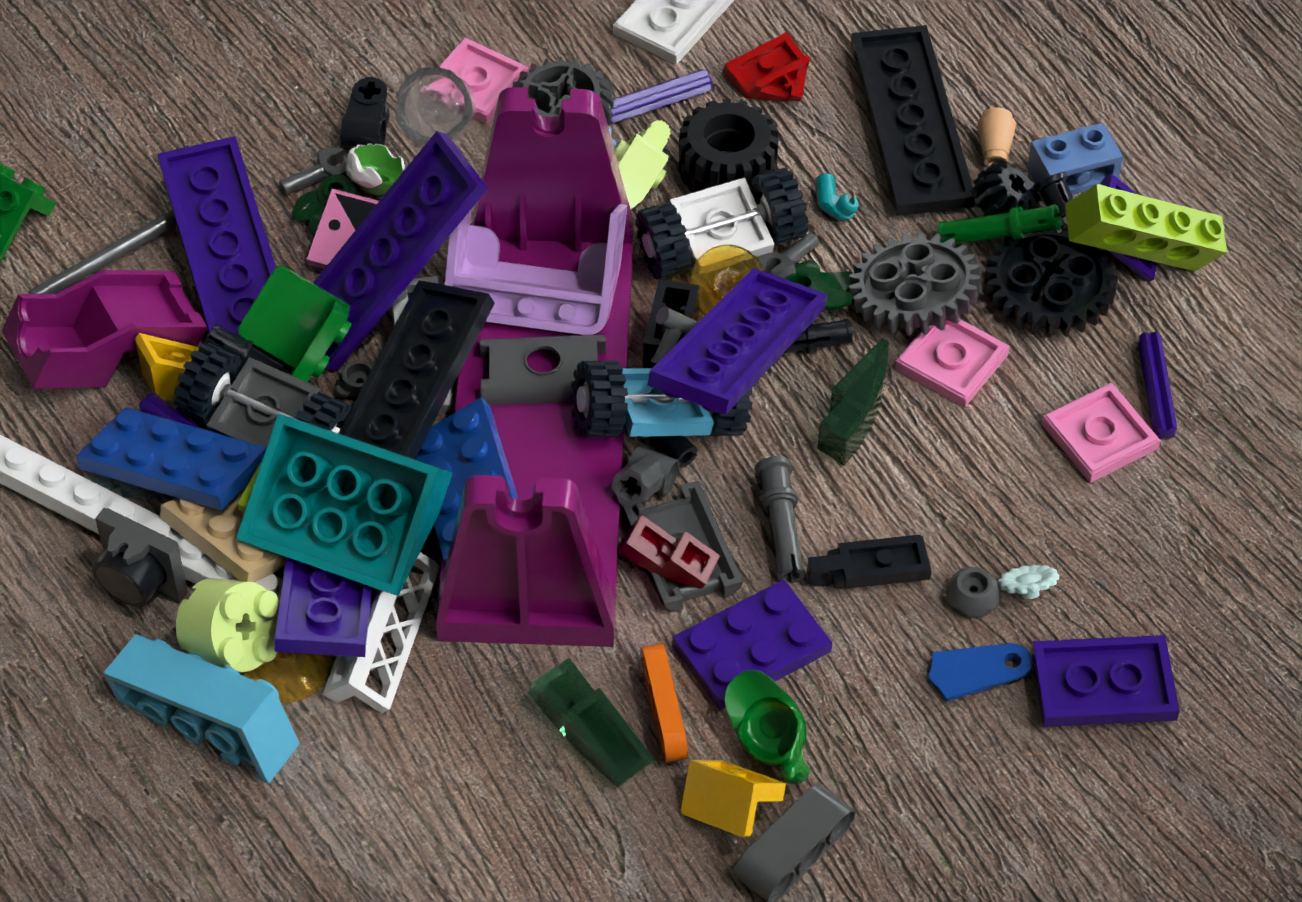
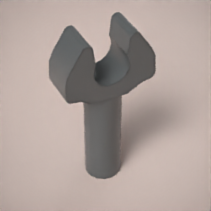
[279,147,348,195]
[755,233,819,279]

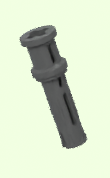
[754,456,806,583]

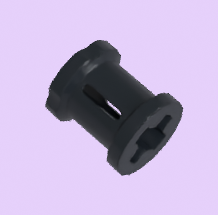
[1033,171,1074,219]

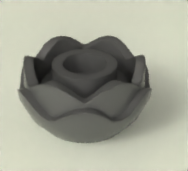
[946,567,1000,618]

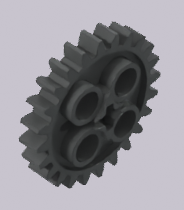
[849,232,982,336]

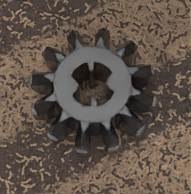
[970,160,1041,216]

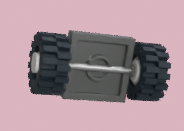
[174,343,352,447]

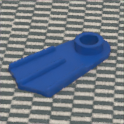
[928,643,1033,701]

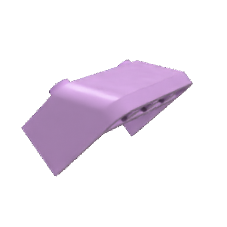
[445,204,627,335]

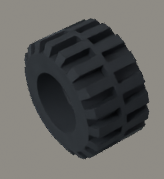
[679,99,779,196]

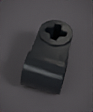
[340,77,390,149]

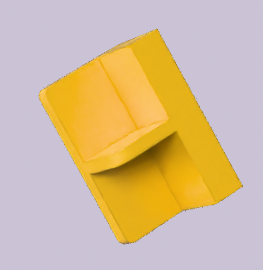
[681,760,786,837]

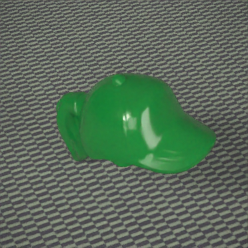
[724,670,810,784]

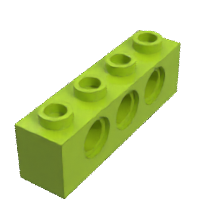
[1065,184,1227,272]

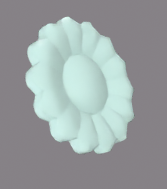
[998,564,1060,599]

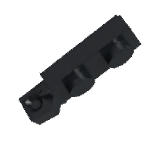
[806,534,932,589]

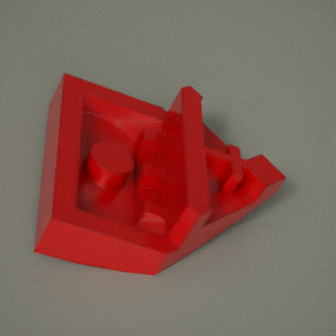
[722,32,810,102]

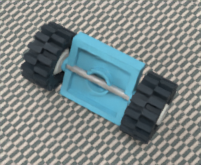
[571,361,753,438]

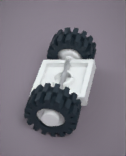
[635,167,809,281]

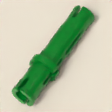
[938,204,1061,244]

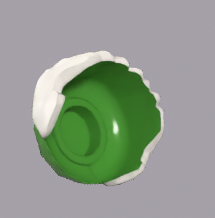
[346,143,405,195]

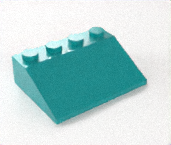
[236,414,453,596]

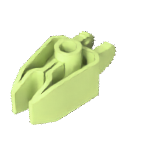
[614,120,671,209]

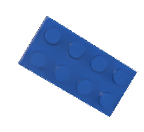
[416,397,519,562]
[76,407,267,511]

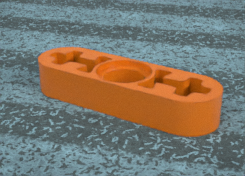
[640,643,688,763]

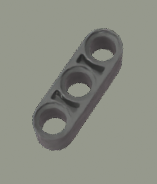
[733,782,856,902]

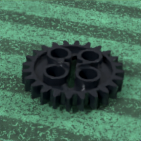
[984,226,1118,337]

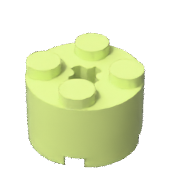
[176,578,279,672]

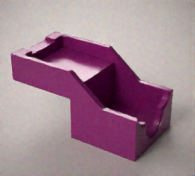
[1,270,207,389]

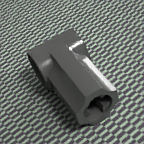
[611,445,679,507]

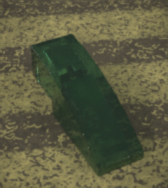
[817,338,889,466]
[528,658,655,787]

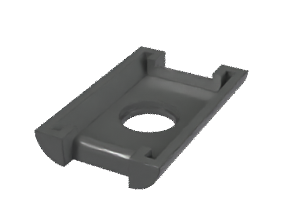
[480,334,606,406]
[622,481,743,611]

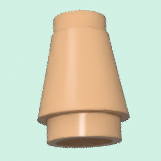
[977,107,1016,167]

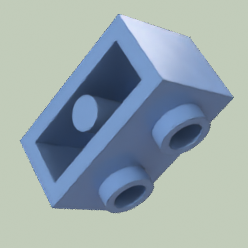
[1027,123,1123,194]

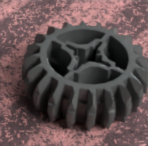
[513,57,614,126]

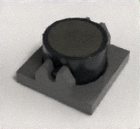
[92,508,188,608]

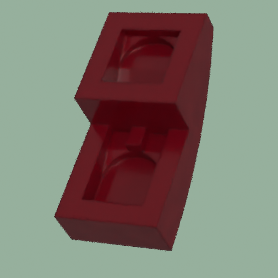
[618,515,720,589]

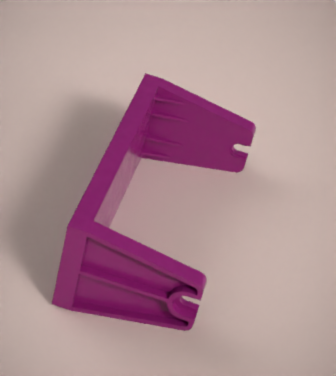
[436,87,634,647]

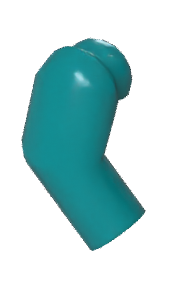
[816,173,859,221]

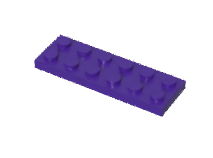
[313,131,489,371]
[157,136,276,350]
[647,268,828,415]

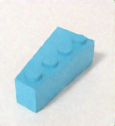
[103,634,300,784]

